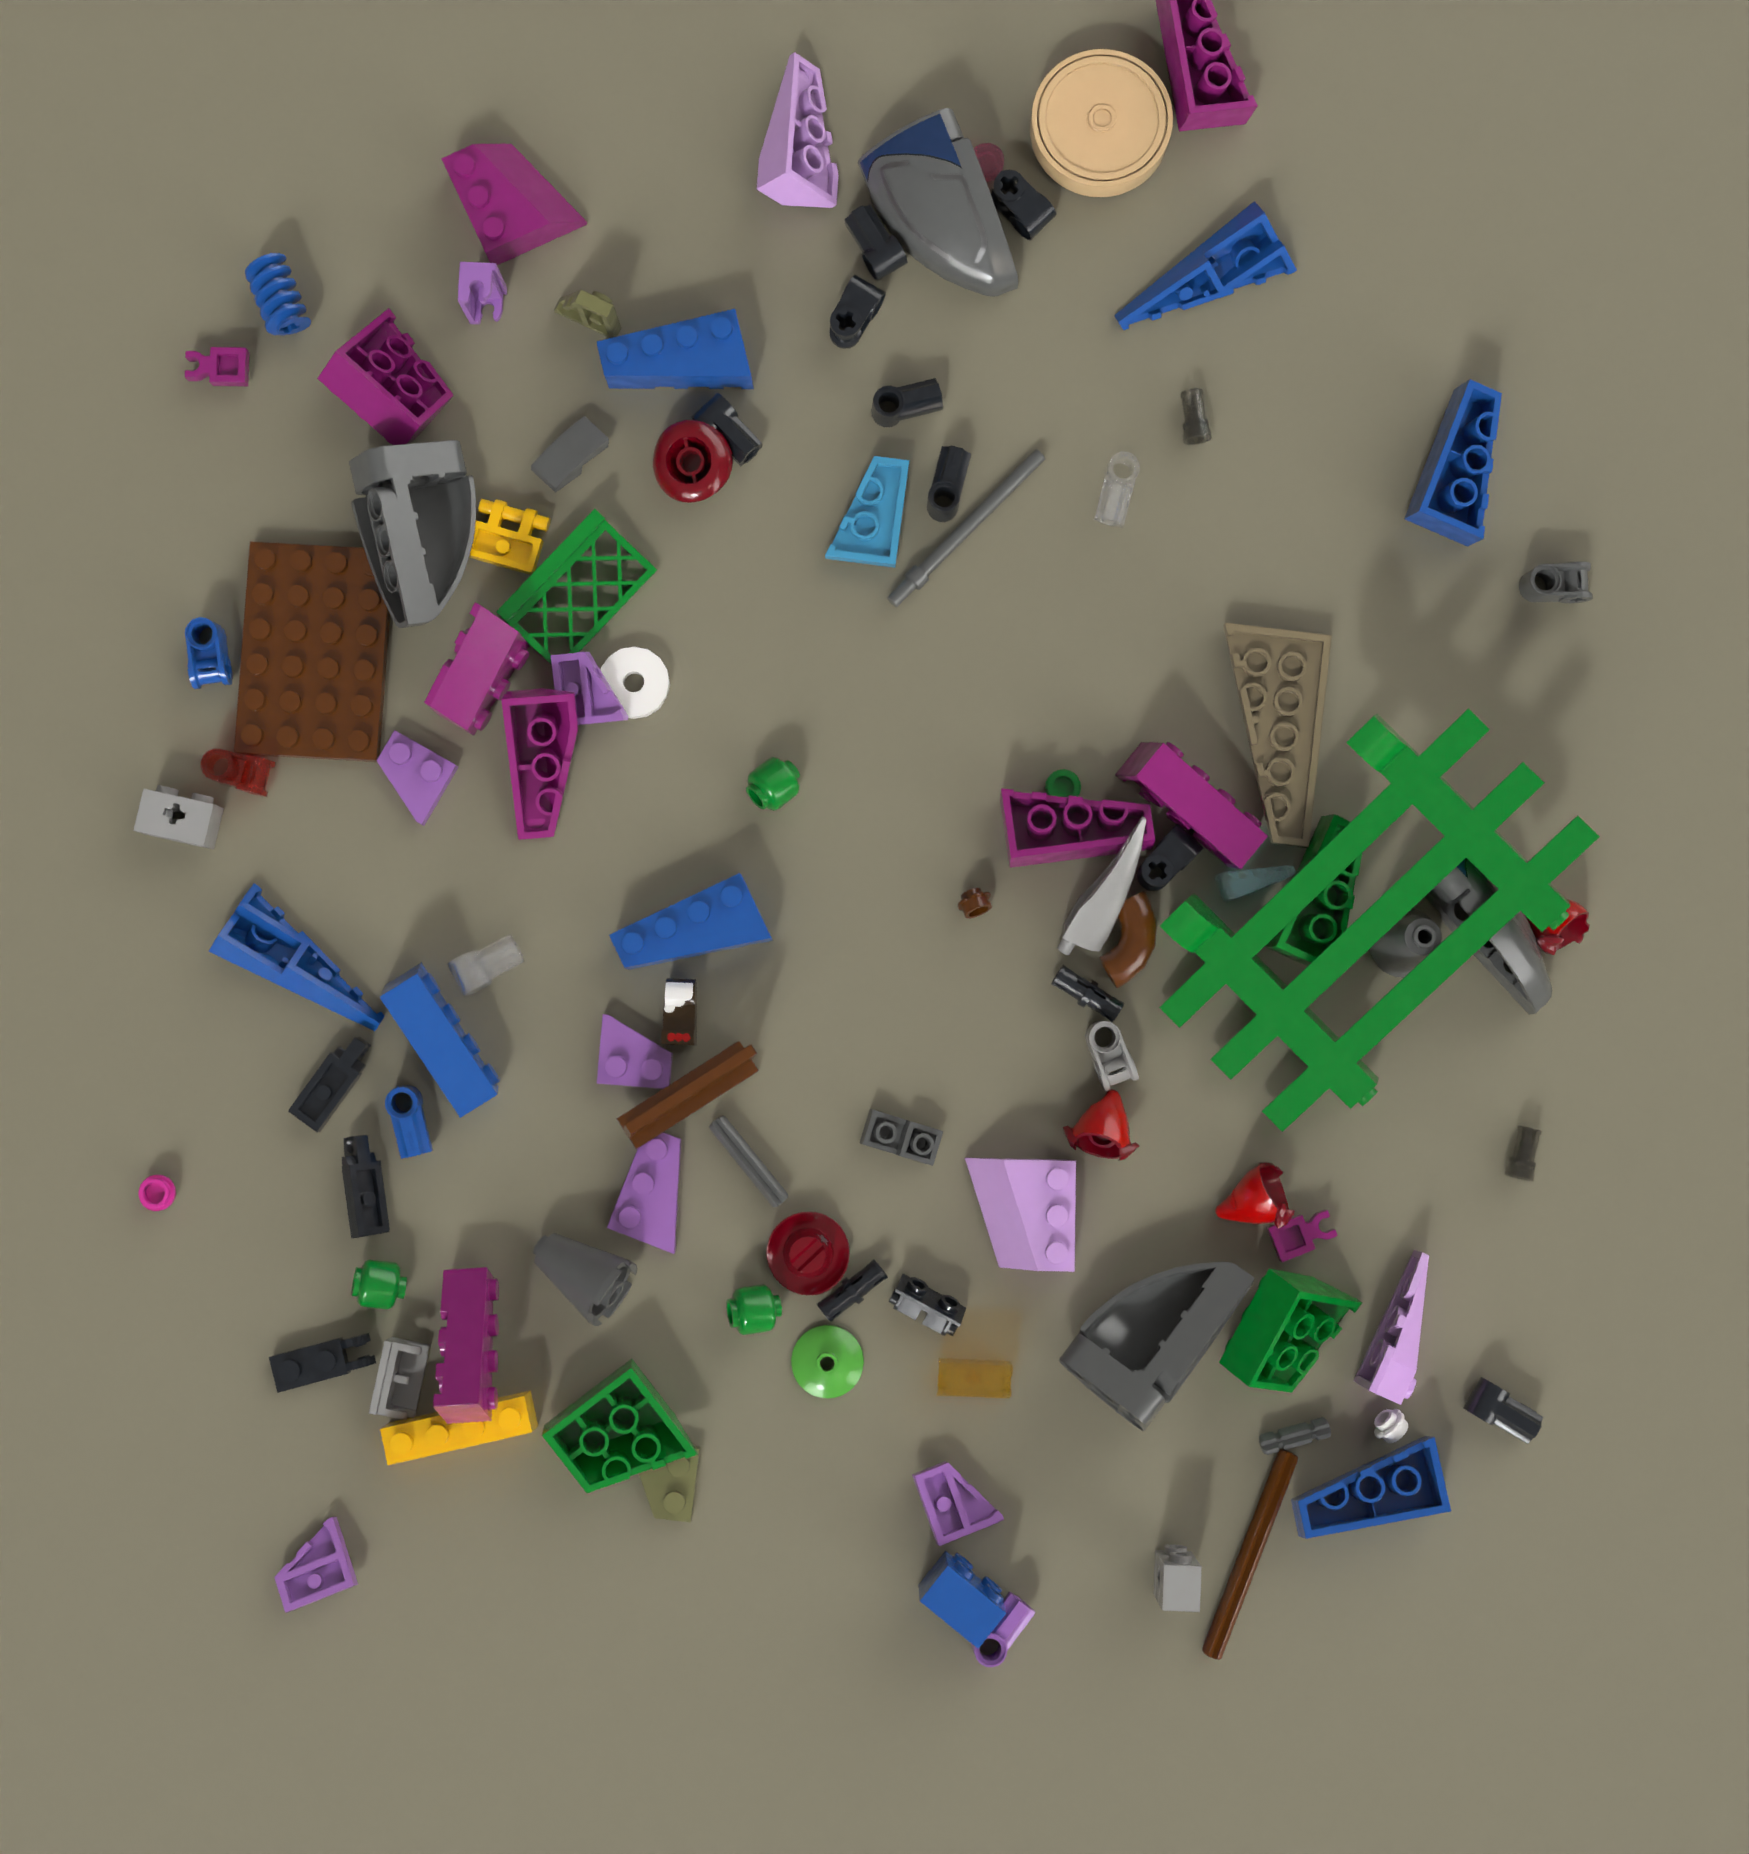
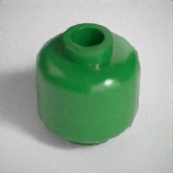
[746,757,800,811]
[351,1260,407,1310]
[726,1284,782,1335]

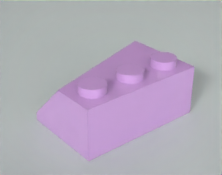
[965,1158,1076,1272]

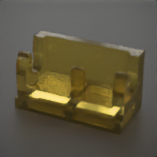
[937,1358,1013,1398]

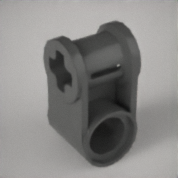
[1519,561,1593,604]

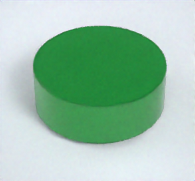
[1044,769,1081,797]

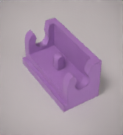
[458,262,507,325]

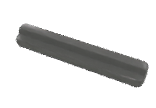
[709,1116,788,1207]

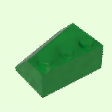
[1219,1268,1362,1393]
[542,1359,698,1493]

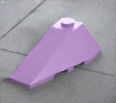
[757,52,839,208]
[1354,1250,1429,1405]

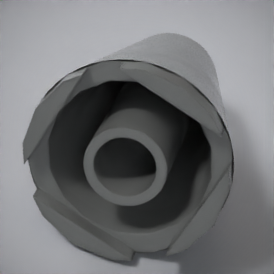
[1369,908,1442,978]
[533,1233,637,1326]

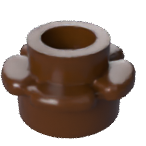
[958,888,992,918]

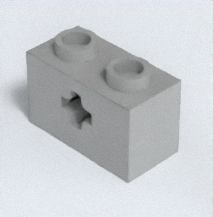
[133,785,224,850]
[1153,1545,1202,1612]

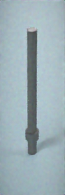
[887,449,1045,607]

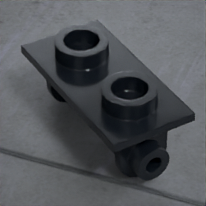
[888,1274,966,1336]

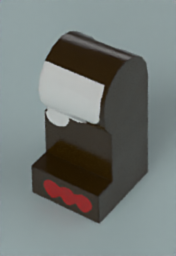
[661,978,697,1046]

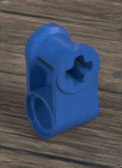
[185,617,233,689]

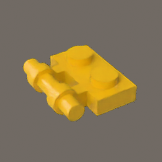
[469,499,551,575]

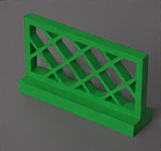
[496,509,657,665]

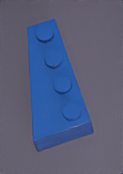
[596,309,754,389]
[1404,379,1502,547]
[609,873,773,970]
[380,962,500,1118]
[1291,1436,1451,1539]

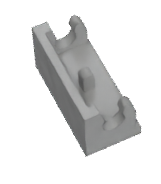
[369,1337,431,1420]

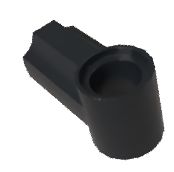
[845,204,908,281]
[871,378,944,427]
[691,393,762,467]
[927,445,971,522]
[1463,1377,1543,1444]

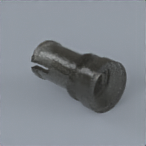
[1180,388,1212,445]
[1504,1126,1542,1182]

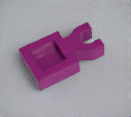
[185,347,250,387]
[1266,1209,1338,1262]

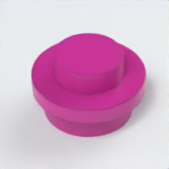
[138,1175,176,1211]

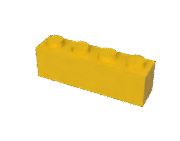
[380,1390,538,1465]

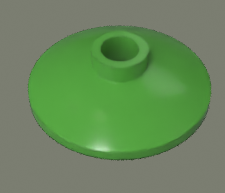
[791,1325,864,1398]

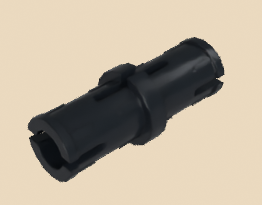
[1051,965,1124,1022]
[817,1259,888,1322]

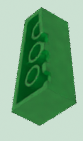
[1265,814,1363,977]

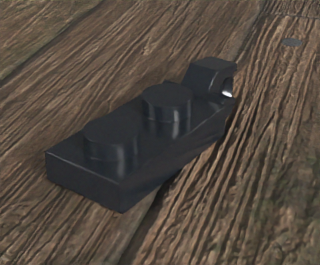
[288,1037,371,1132]
[342,1135,390,1238]

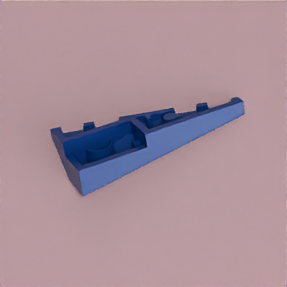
[1114,201,1297,330]
[208,884,385,1031]

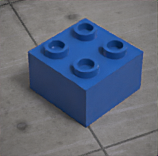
[918,1550,1006,1649]

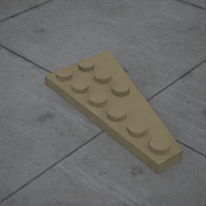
[1223,623,1332,848]

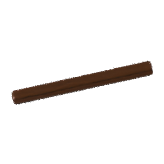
[1202,1449,1298,1660]

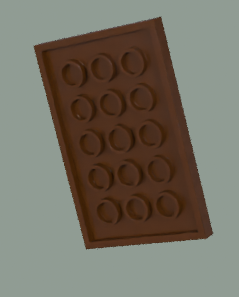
[234,541,390,762]

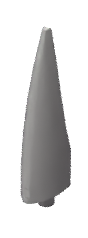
[1057,816,1147,955]

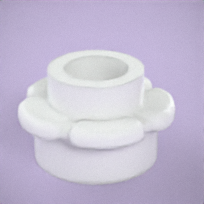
[1374,1409,1409,1443]

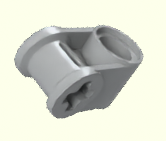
[1085,1020,1139,1092]

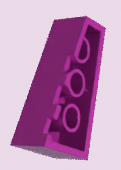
[1000,788,1155,868]

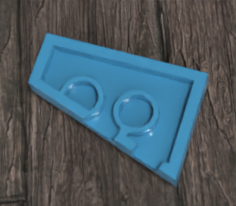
[825,456,909,568]

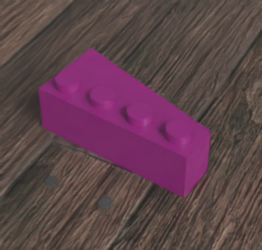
[1156,0,1258,132]
[1115,742,1268,869]
[433,1267,499,1424]

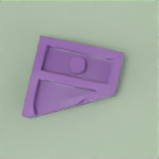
[551,652,628,725]
[377,730,458,826]
[597,1014,673,1089]
[912,1461,1004,1546]
[274,1517,358,1613]

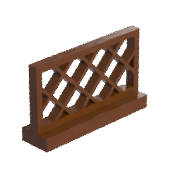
[617,1041,759,1150]

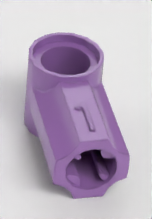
[971,1591,1036,1667]

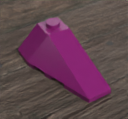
[501,688,578,840]

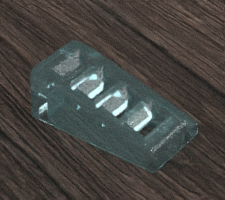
[1214,865,1296,903]

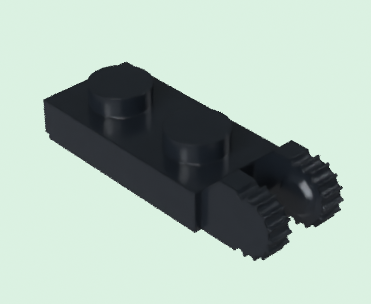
[269,1333,376,1393]

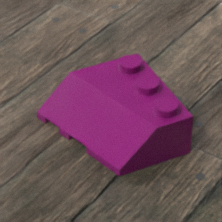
[441,143,587,265]
[317,308,454,445]
[424,602,529,736]

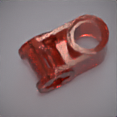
[200,748,276,797]

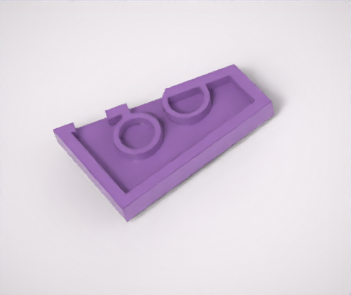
[607,1132,681,1254]

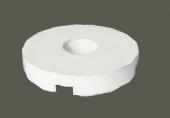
[601,647,670,719]

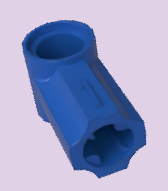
[385,1085,433,1159]

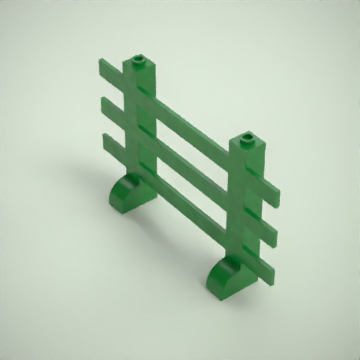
[1159,708,1600,1132]

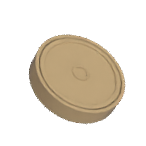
[1030,49,1173,197]

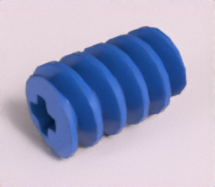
[245,253,311,336]

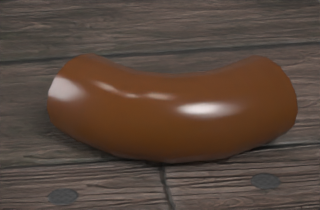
[1099,891,1157,988]

